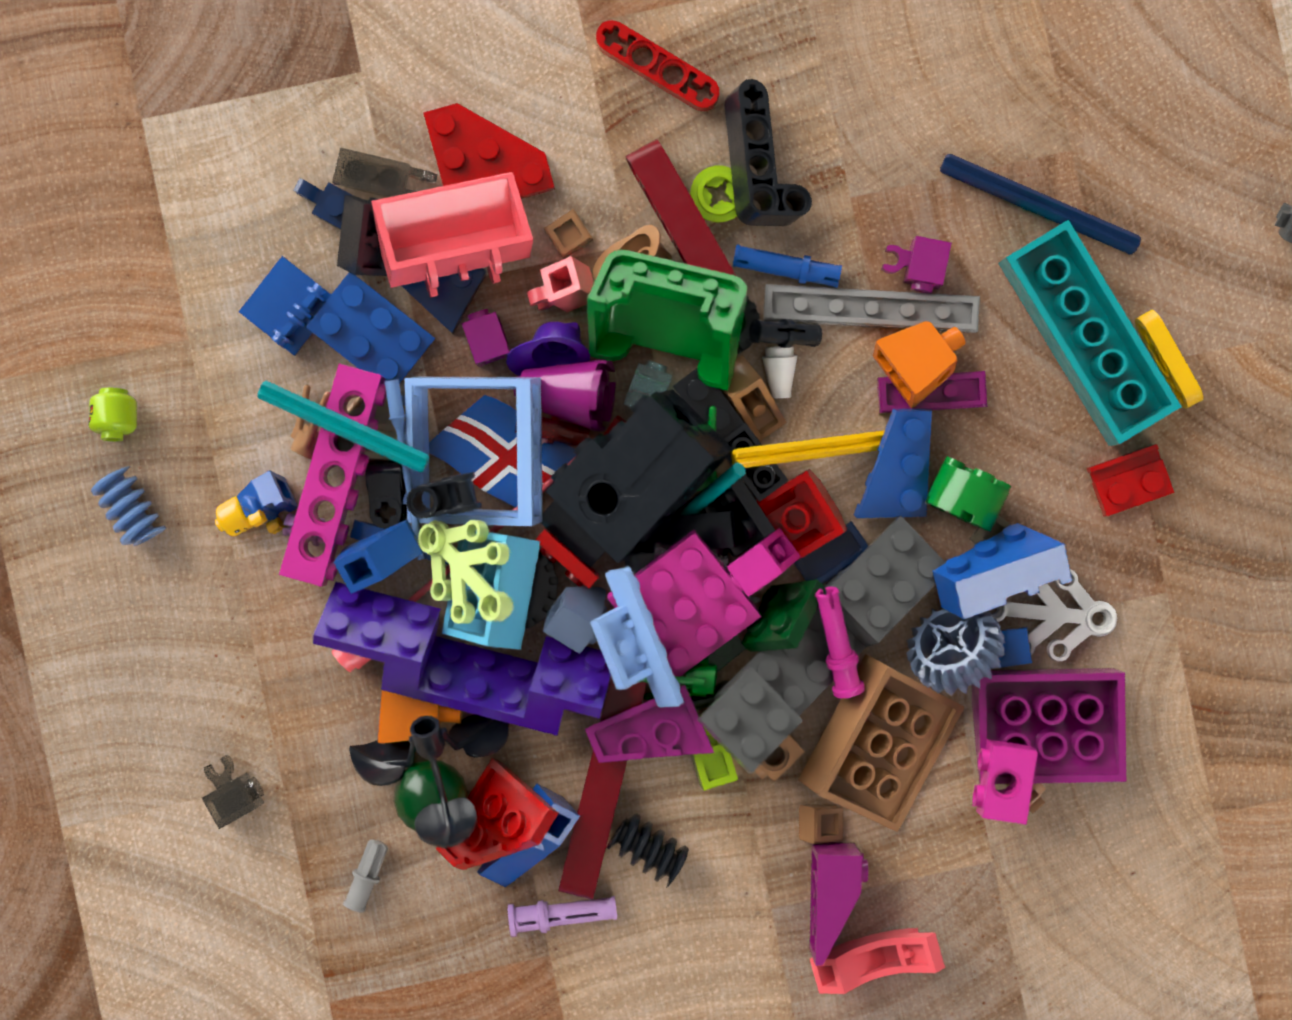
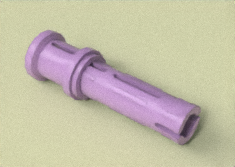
[508,896,617,937]

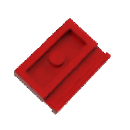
[1086,444,1175,517]
[535,529,601,588]

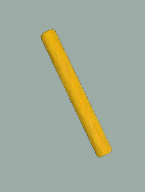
[731,430,885,468]

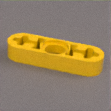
[1135,310,1203,409]

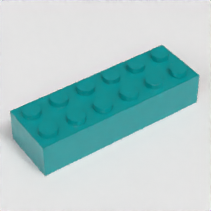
[998,220,1182,446]

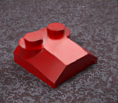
[757,469,847,562]

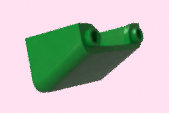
[587,250,747,391]

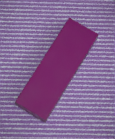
[877,371,987,414]

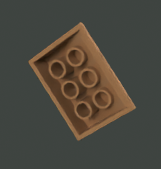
[798,654,965,832]

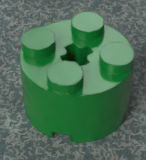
[925,456,1011,532]

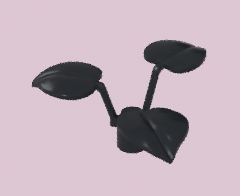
[349,714,509,848]

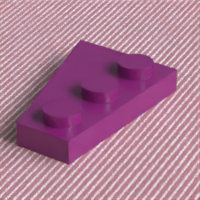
[585,685,714,763]

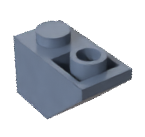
[543,587,607,654]

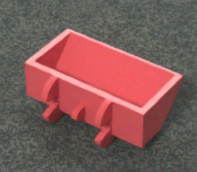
[371,172,533,298]

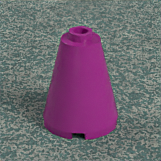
[513,360,616,432]

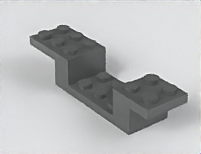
[697,516,946,774]

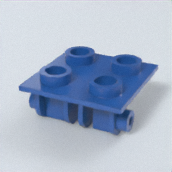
[238,256,331,356]

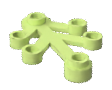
[418,520,513,624]

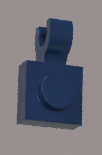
[293,178,352,230]

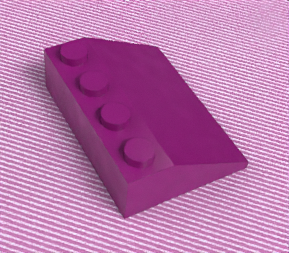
[972,668,1127,784]

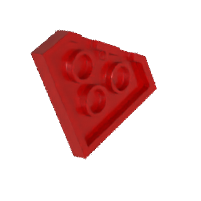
[423,103,555,199]
[436,758,559,870]

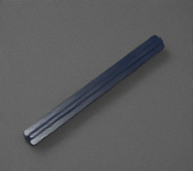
[940,154,1141,255]

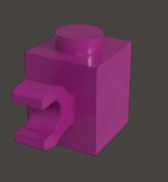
[881,236,952,293]

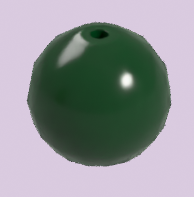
[393,760,468,831]

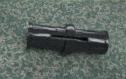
[749,319,822,348]

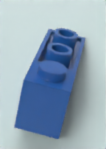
[477,783,580,887]

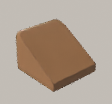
[799,804,843,844]

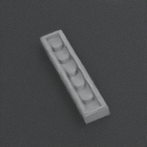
[763,284,980,333]

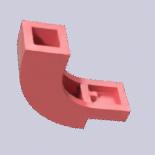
[810,928,945,994]

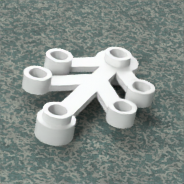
[991,569,1117,661]

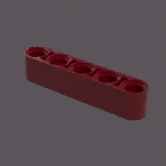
[625,139,736,276]

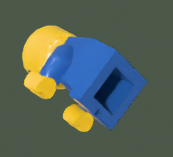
[215,470,298,536]

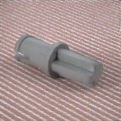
[343,839,388,913]

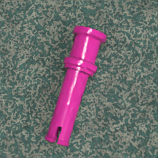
[815,587,865,698]

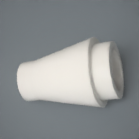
[762,346,798,398]

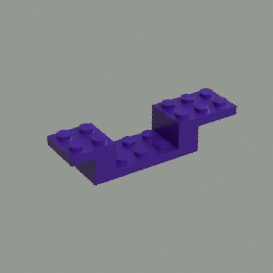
[313,581,611,735]

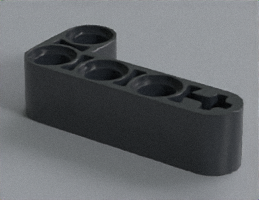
[724,79,812,226]

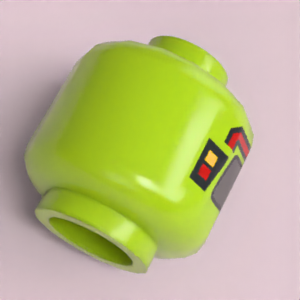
[88,387,137,442]

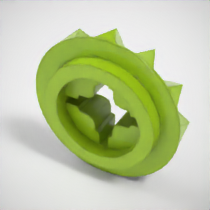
[690,165,737,224]

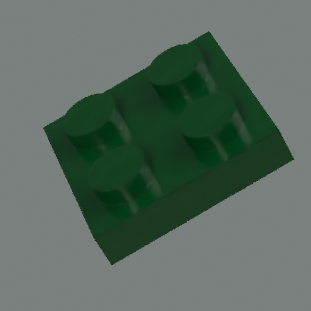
[741,580,826,652]

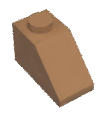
[721,355,787,441]

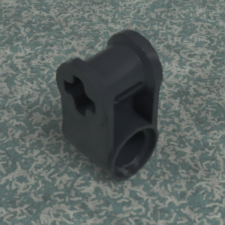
[365,461,407,529]
[406,472,482,518]

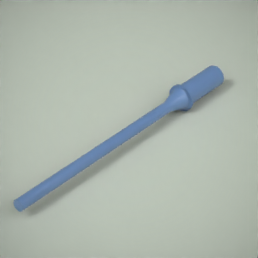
[384,379,425,560]

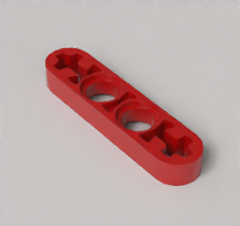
[596,20,719,112]

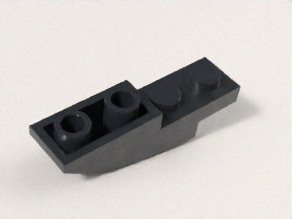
[672,367,789,502]

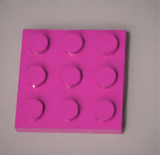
[607,530,761,676]

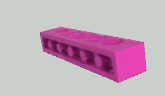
[279,363,387,587]

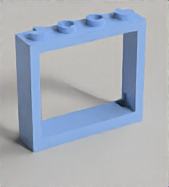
[401,377,543,526]

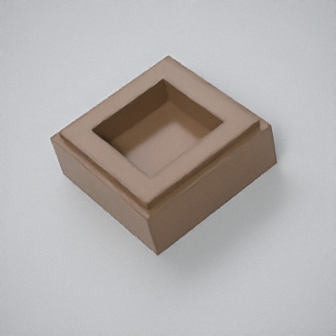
[544,209,593,260]

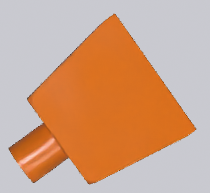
[873,321,965,409]
[378,690,463,743]

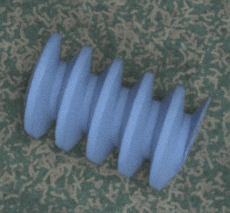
[91,466,166,546]

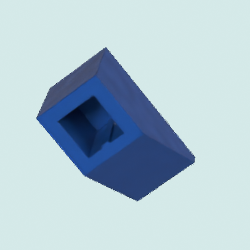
[334,520,424,594]

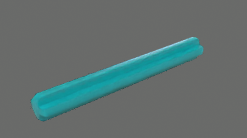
[257,381,429,472]

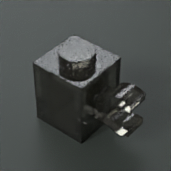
[202,755,264,829]

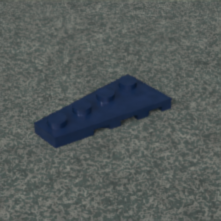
[402,268,488,334]

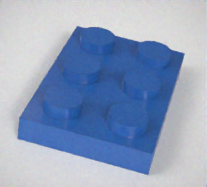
[306,272,436,385]

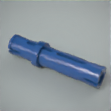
[732,244,842,288]

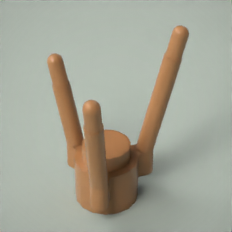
[290,385,364,459]

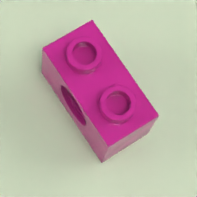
[727,528,801,597]
[972,739,1038,825]

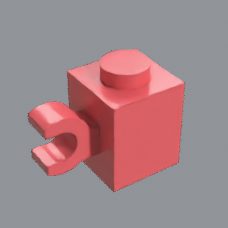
[527,256,594,313]

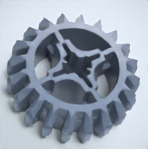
[906,608,1005,696]

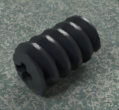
[606,813,689,888]

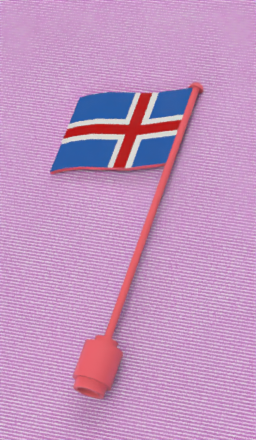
[331,395,577,672]

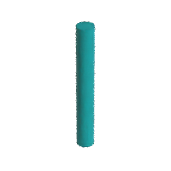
[674,463,745,516]

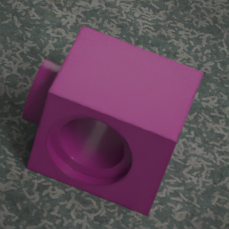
[461,309,511,367]

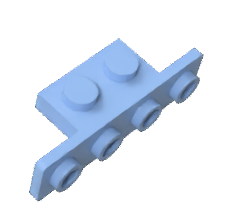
[590,567,684,707]

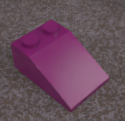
[809,842,868,966]

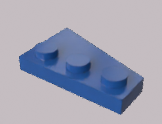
[854,408,932,518]

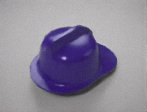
[506,322,591,376]

